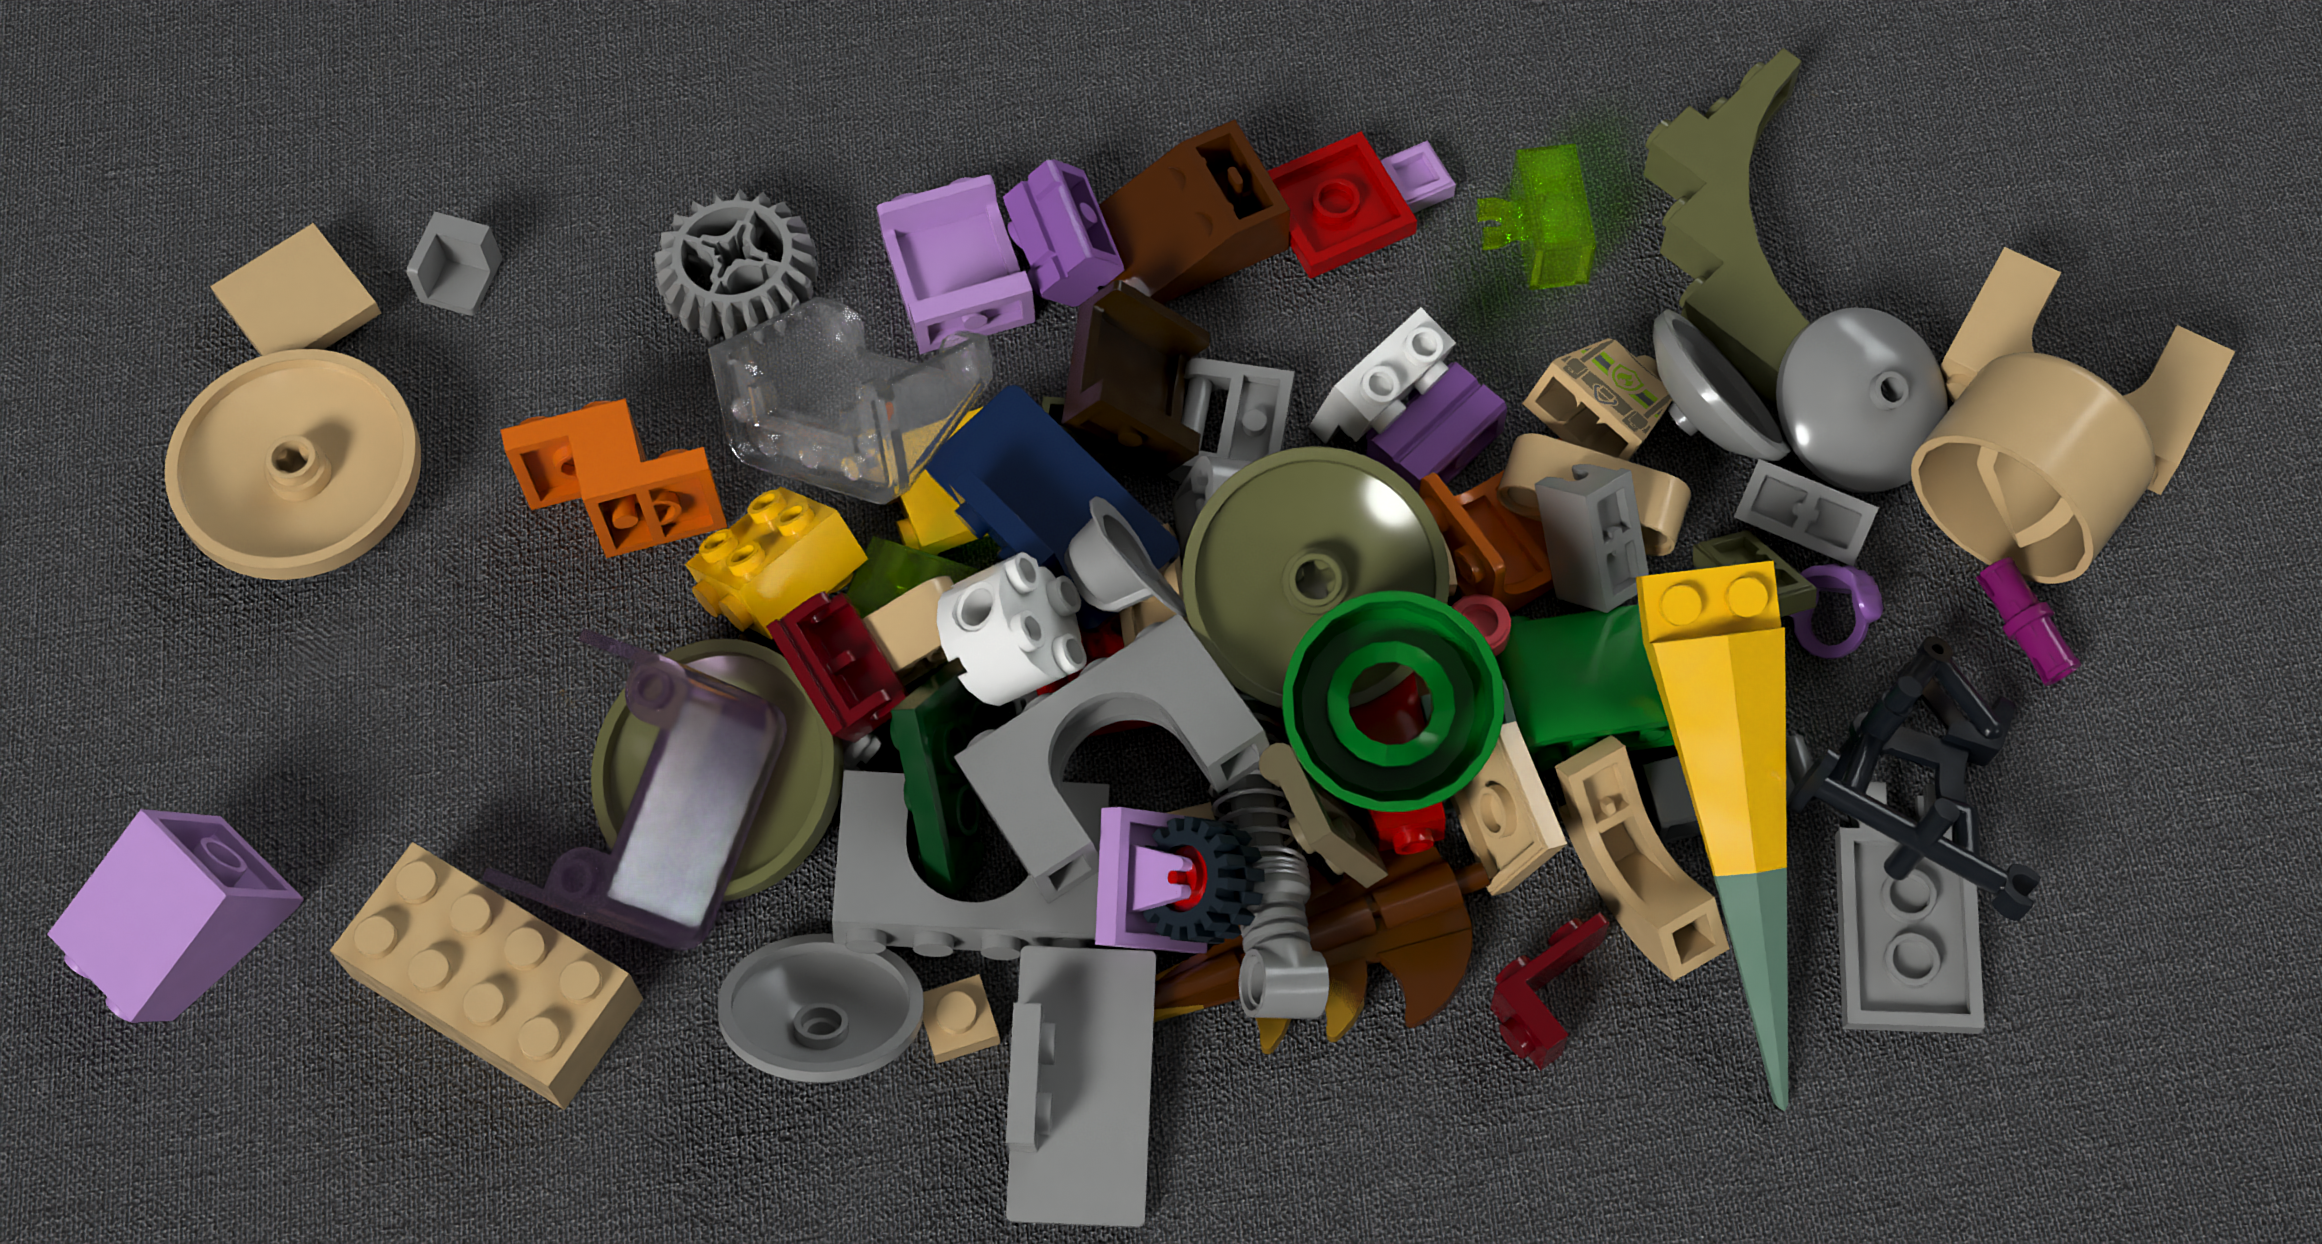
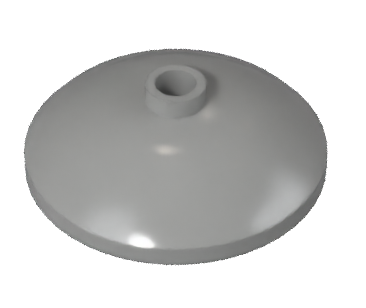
[1776,307,1948,493]
[1653,309,1791,461]
[718,933,924,1084]

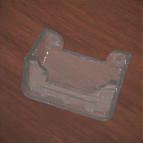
[708,296,993,504]

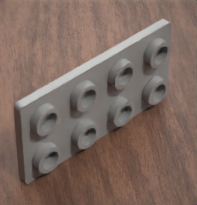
[1006,946,1156,1228]

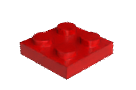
[1267,131,1417,279]

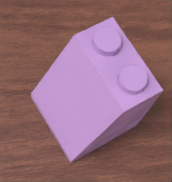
[47,809,304,1023]

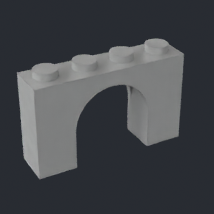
[954,614,1270,904]
[832,770,1109,960]

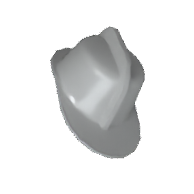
[1064,496,1187,618]

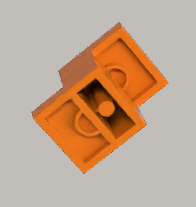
[500,398,728,558]

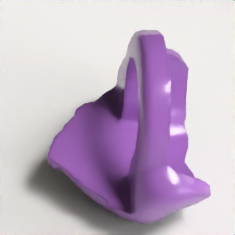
[1787,563,1884,659]

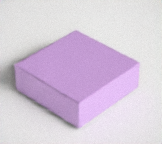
[1380,140,1456,213]

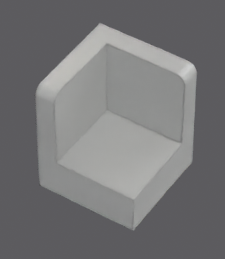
[406,211,503,316]

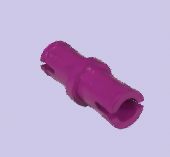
[1976,557,2081,686]

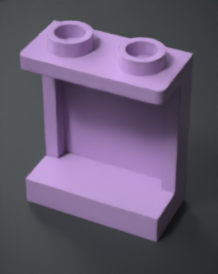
[876,175,1036,354]

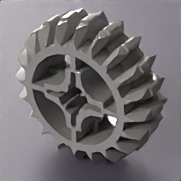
[654,188,818,346]

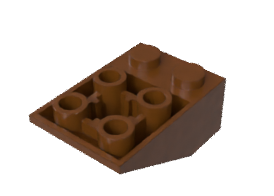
[1099,119,1290,304]

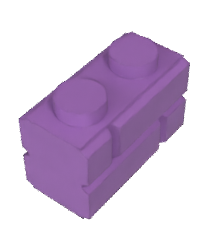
[1003,159,1124,307]
[1366,362,1508,494]

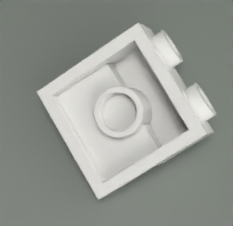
[1309,307,1456,444]

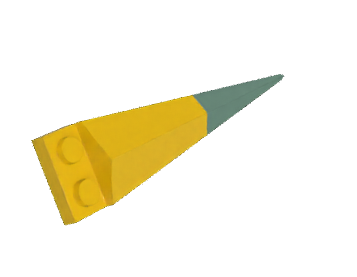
[1636,560,1788,1112]

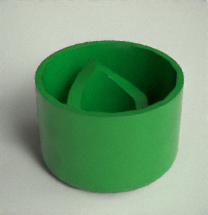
[1282,590,1505,812]

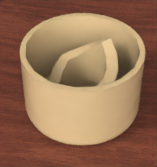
[1911,352,2155,584]

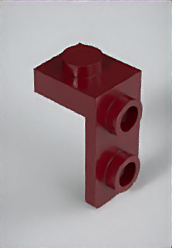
[1490,912,1610,1071]

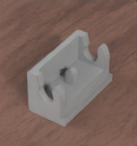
[1734,459,1879,566]
[1535,464,1649,613]

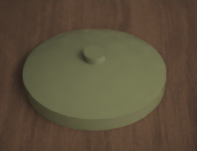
[1182,446,1450,709]
[591,639,844,902]

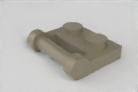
[1258,743,1389,888]

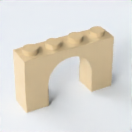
[1940,247,2235,495]

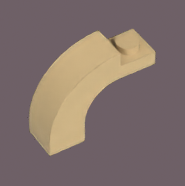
[1555,735,1730,981]

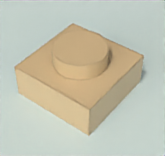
[923,974,1001,1064]

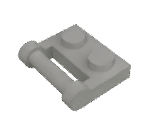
[1166,358,1295,482]

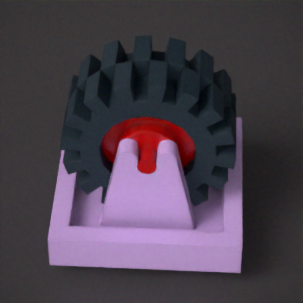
[1095,807,1265,953]

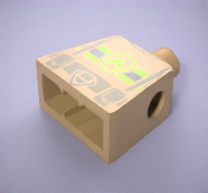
[1522,338,1672,461]

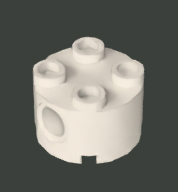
[936,552,1087,706]

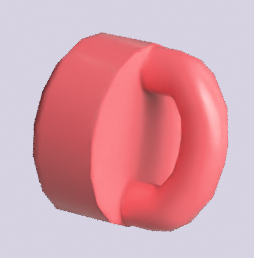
[1451,594,1511,657]

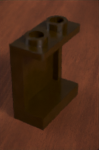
[1061,280,1211,479]

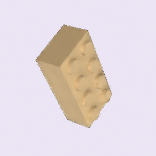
[330,842,643,1110]

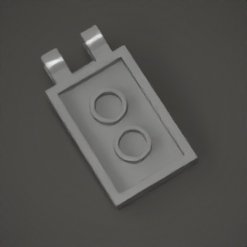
[1835,782,1985,1034]

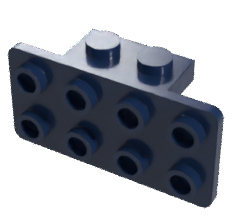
[926,385,1180,633]

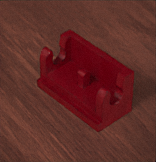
[766,591,909,743]

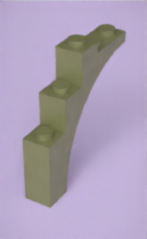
[1643,48,1810,410]

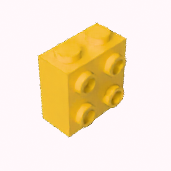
[685,486,868,640]

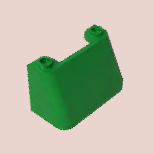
[1495,604,1675,787]

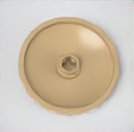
[165,349,421,580]

